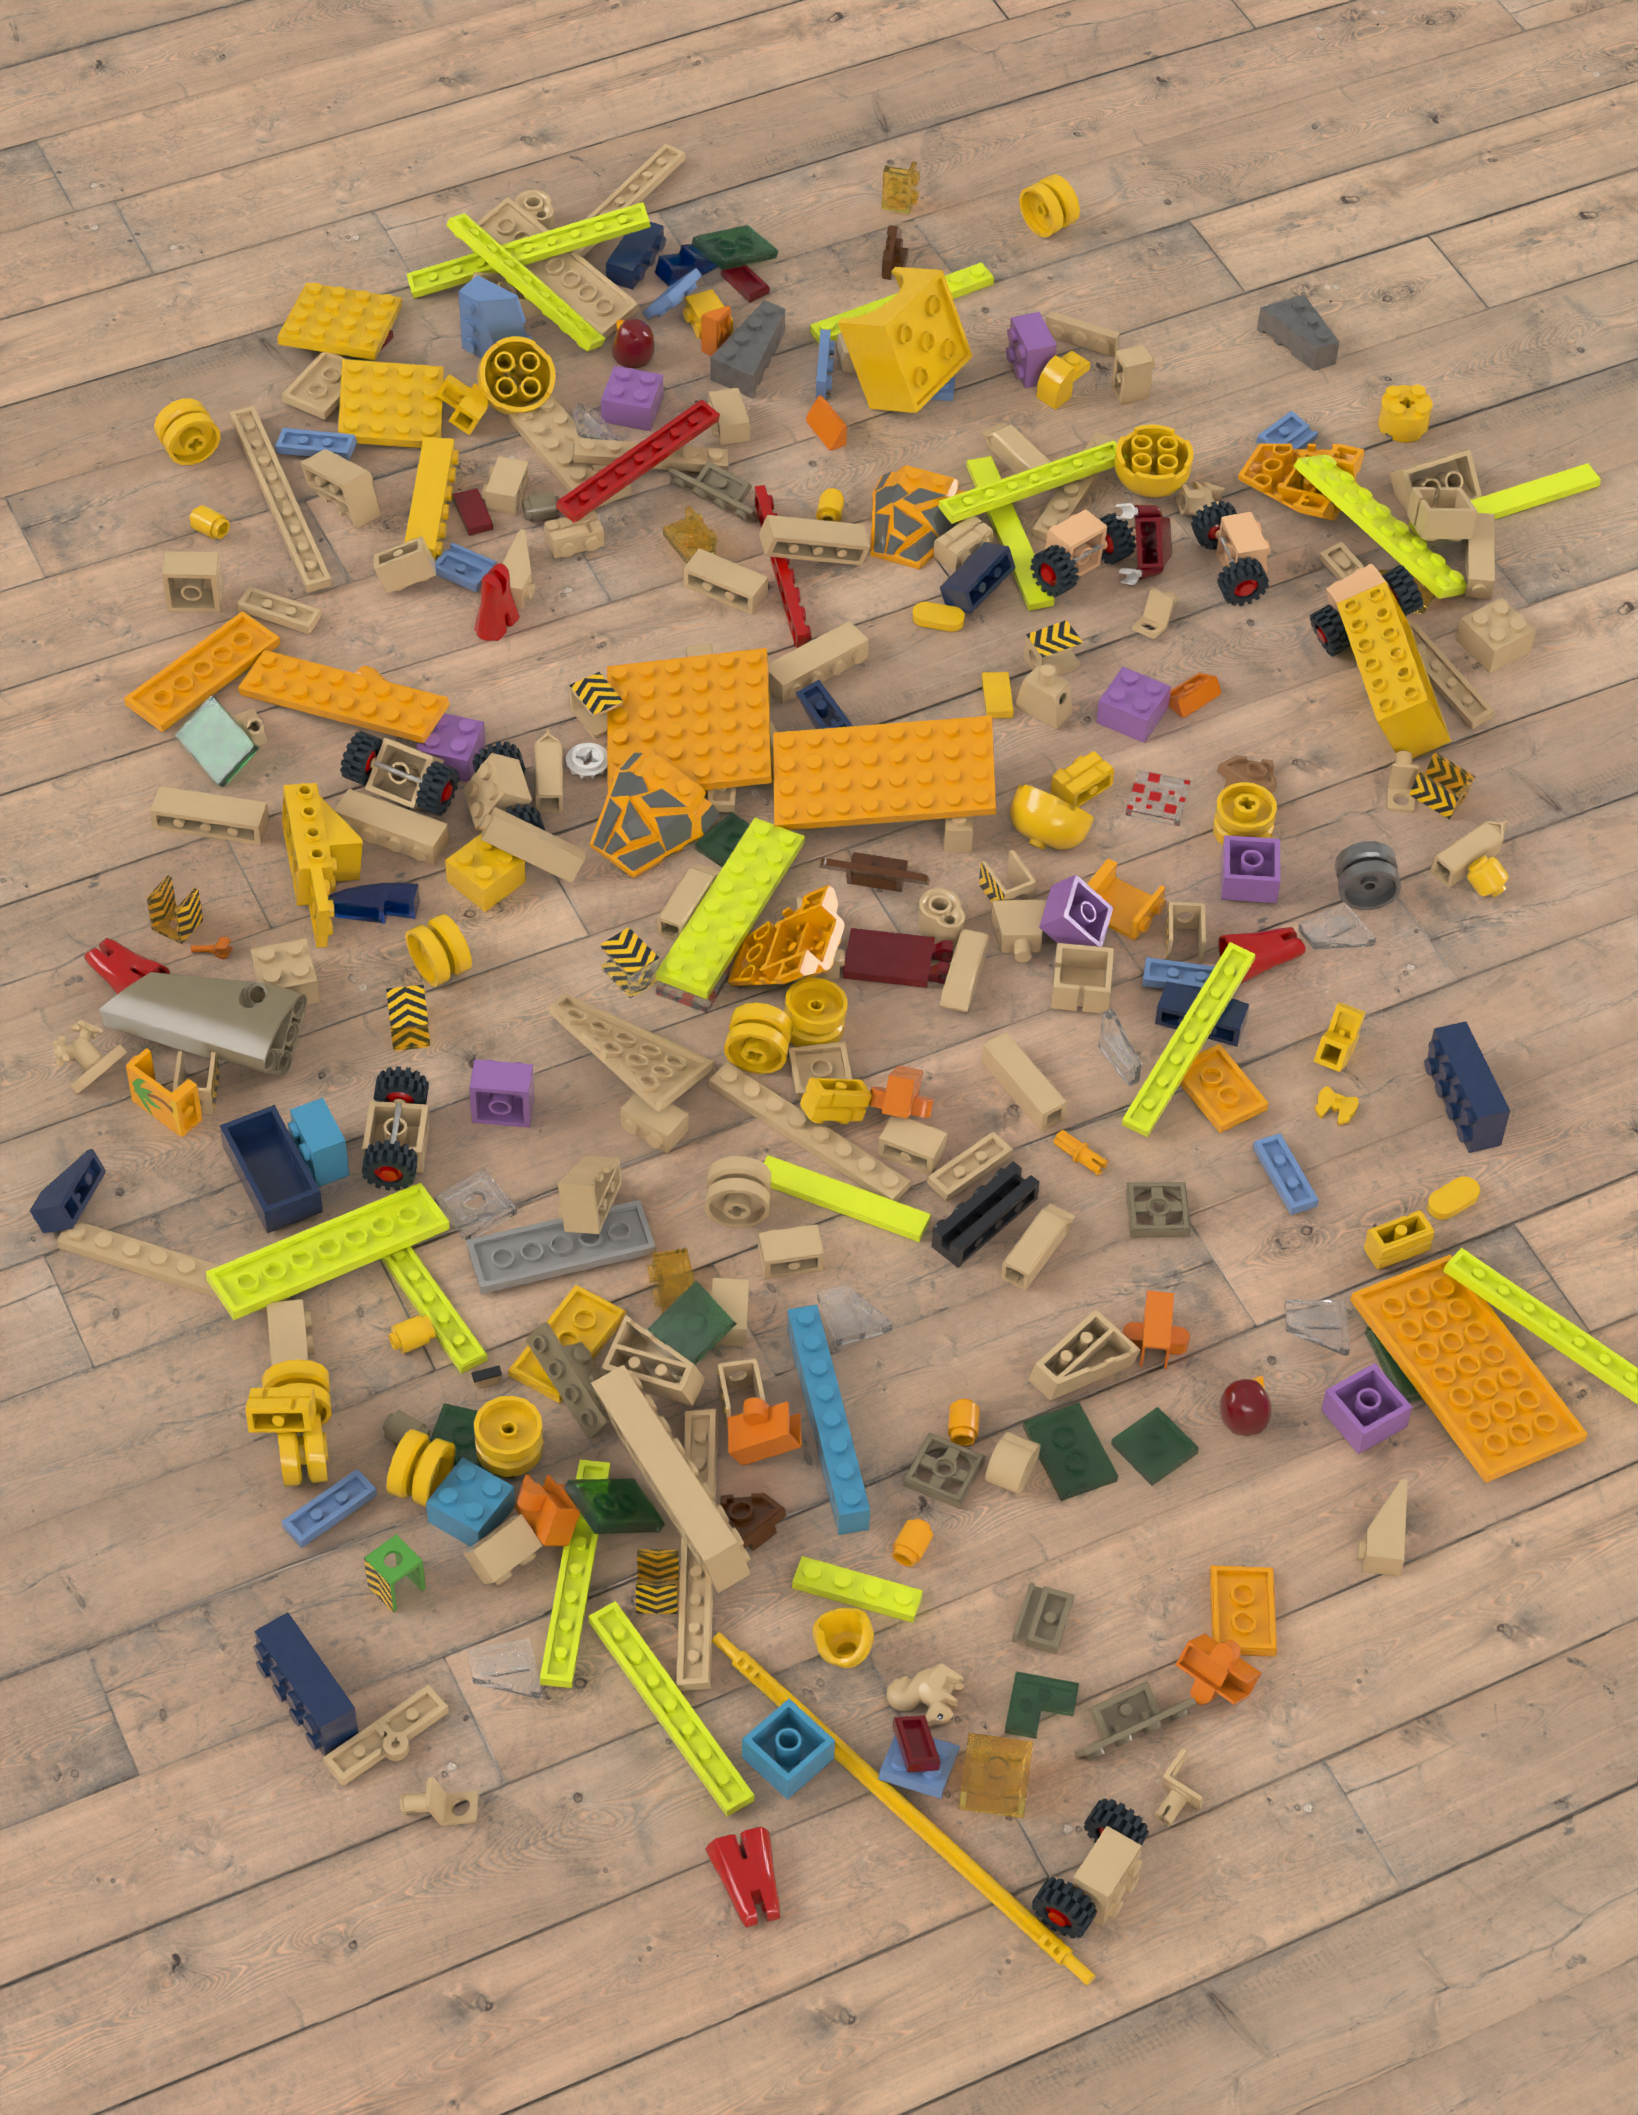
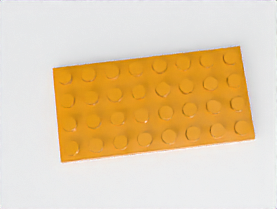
[773,715,997,830]
[1350,1254,1588,1483]

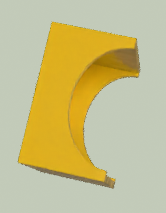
[838,267,973,413]

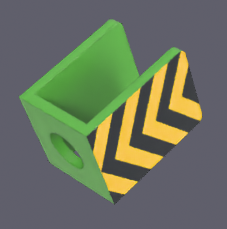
[364,1534,426,1612]

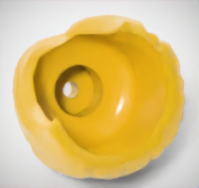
[813,1608,874,1668]

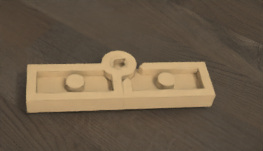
[323,1684,449,1786]

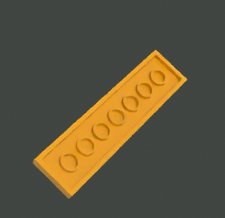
[238,650,450,744]

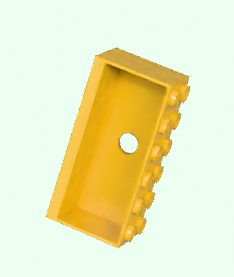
[1336,581,1452,759]

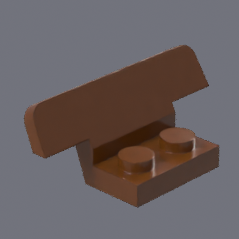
[820,852,930,892]

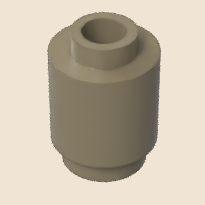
[522,492,560,522]
[382,1410,431,1445]

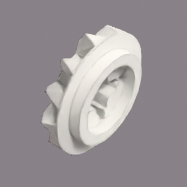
[566,743,608,779]

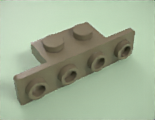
[667,461,759,523]
[526,1323,610,1439]
[1074,1682,1196,1760]

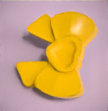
[1314,1086,1359,1126]

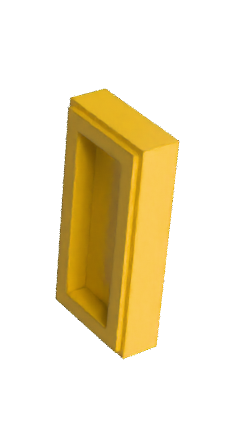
[981,672,1014,718]

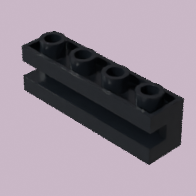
[932,1161,1040,1268]

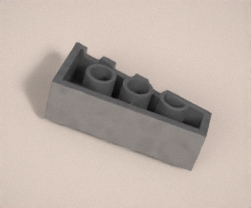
[710,300,786,399]

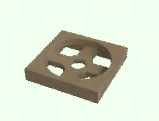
[1126,1182,1190,1237]
[903,1433,985,1509]

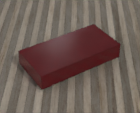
[721,260,770,303]
[453,488,493,536]
[892,1715,941,1773]

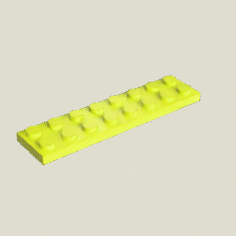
[1293,454,1467,599]
[656,818,805,999]
[206,1182,449,1320]

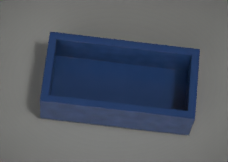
[1424,1021,1510,1153]
[219,1105,323,1233]
[253,1612,358,1756]

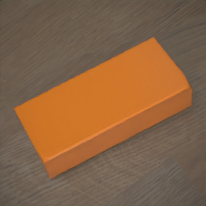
[701,306,731,356]
[806,395,847,451]
[1168,672,1221,718]

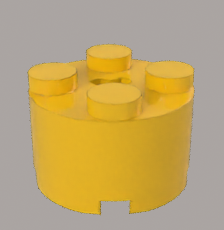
[1378,384,1433,443]

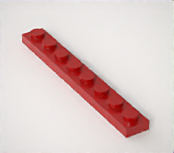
[556,399,720,523]
[754,485,812,649]

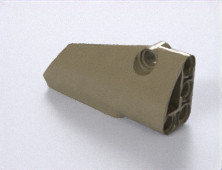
[99,972,307,1075]

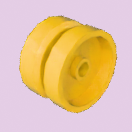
[1019,174,1080,238]
[154,398,221,465]
[1213,782,1277,845]
[405,914,472,987]
[784,978,848,1047]
[724,1002,793,1074]
[261,1359,332,1433]
[474,1395,544,1477]
[277,1413,329,1487]
[386,1429,456,1507]

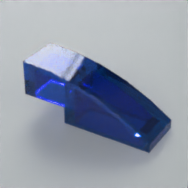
[654,240,734,286]
[328,882,420,924]

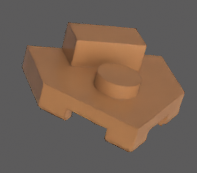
[1217,755,1277,793]

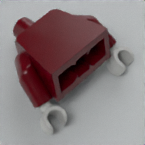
[1116,503,1172,585]

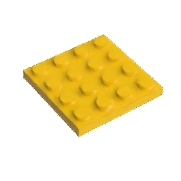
[277,282,402,360]
[338,359,444,448]

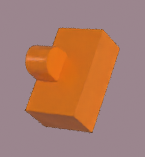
[869,1065,934,1119]
[1123,1290,1190,1370]
[728,1397,802,1466]
[514,1474,584,1546]
[1175,1633,1262,1705]

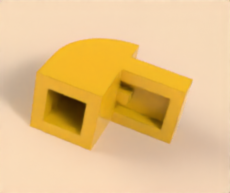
[1036,350,1090,410]
[436,374,488,436]
[1313,1002,1366,1072]

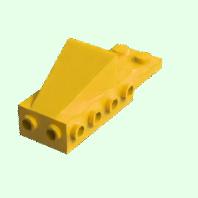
[281,783,363,948]

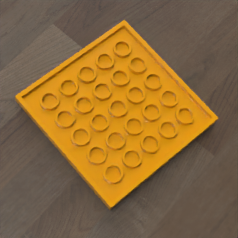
[607,648,773,792]

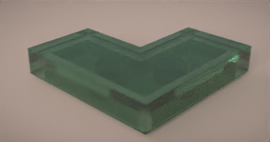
[1004,1671,1079,1739]

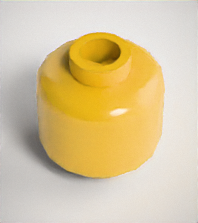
[1467,855,1509,898]

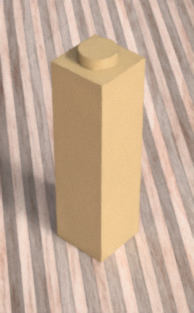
[1465,513,1495,600]
[479,807,585,883]
[981,1032,1067,1132]

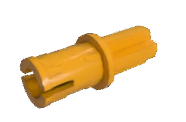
[1053,1130,1109,1176]

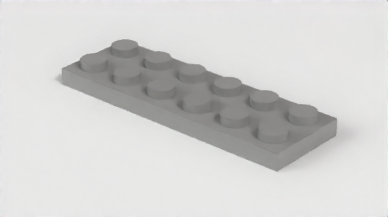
[466,1200,656,1294]

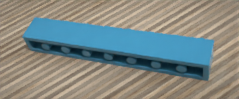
[787,1305,870,1535]

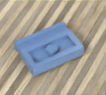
[1256,411,1318,449]
[435,542,497,593]

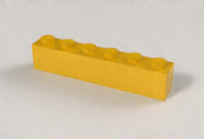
[404,437,459,561]

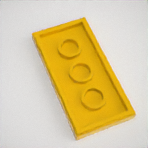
[508,1285,626,1404]

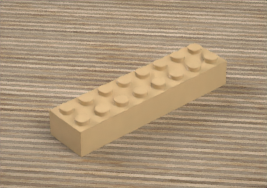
[591,1365,751,1593]

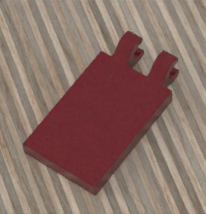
[843,928,954,988]

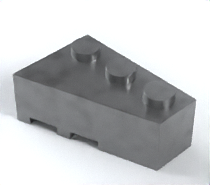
[1257,295,1339,371]

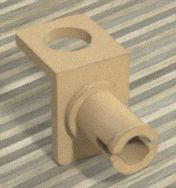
[1132,588,1178,639]
[223,708,268,751]
[1387,751,1419,813]
[1154,1748,1203,1826]
[400,1777,479,1826]

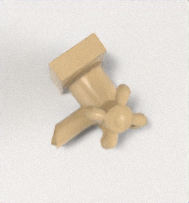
[52,1020,127,1094]

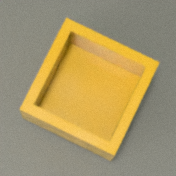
[445,833,526,912]

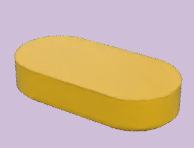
[912,602,965,632]
[1427,1176,1480,1220]

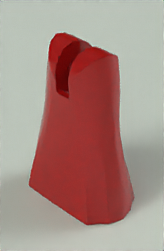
[474,563,520,641]
[1218,927,1306,984]
[84,938,170,994]
[705,1827,781,1928]

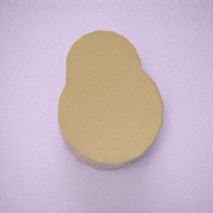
[515,190,555,230]
[918,888,965,948]
[985,1431,1041,1495]

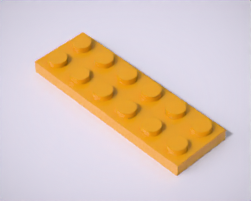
[124,611,281,732]

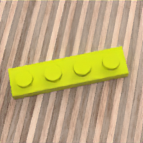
[792,1556,923,1623]

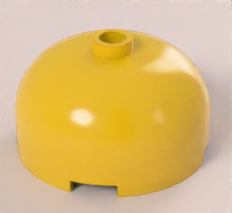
[477,336,556,415]
[1115,424,1194,498]
[1010,784,1094,850]

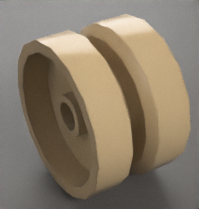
[705,1156,772,1228]

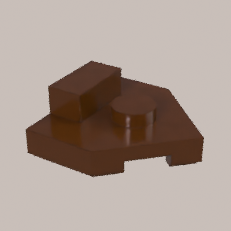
[882,225,909,280]
[720,1493,787,1551]

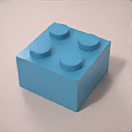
[288,1098,350,1187]
[426,1457,515,1547]
[742,1699,835,1800]

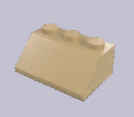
[1389,449,1482,512]

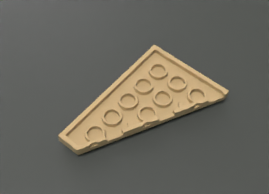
[549,993,714,1112]

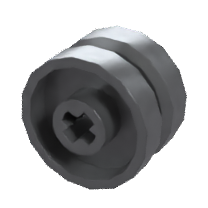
[1335,841,1401,910]

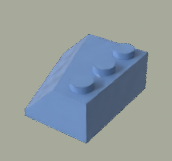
[458,275,532,358]

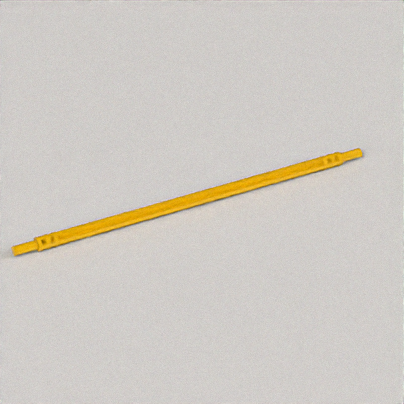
[712,1632,1096,1986]

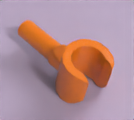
[191,936,233,959]

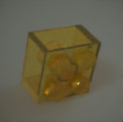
[959,1732,1033,1818]

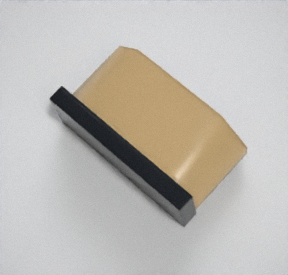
[471,1365,502,1388]

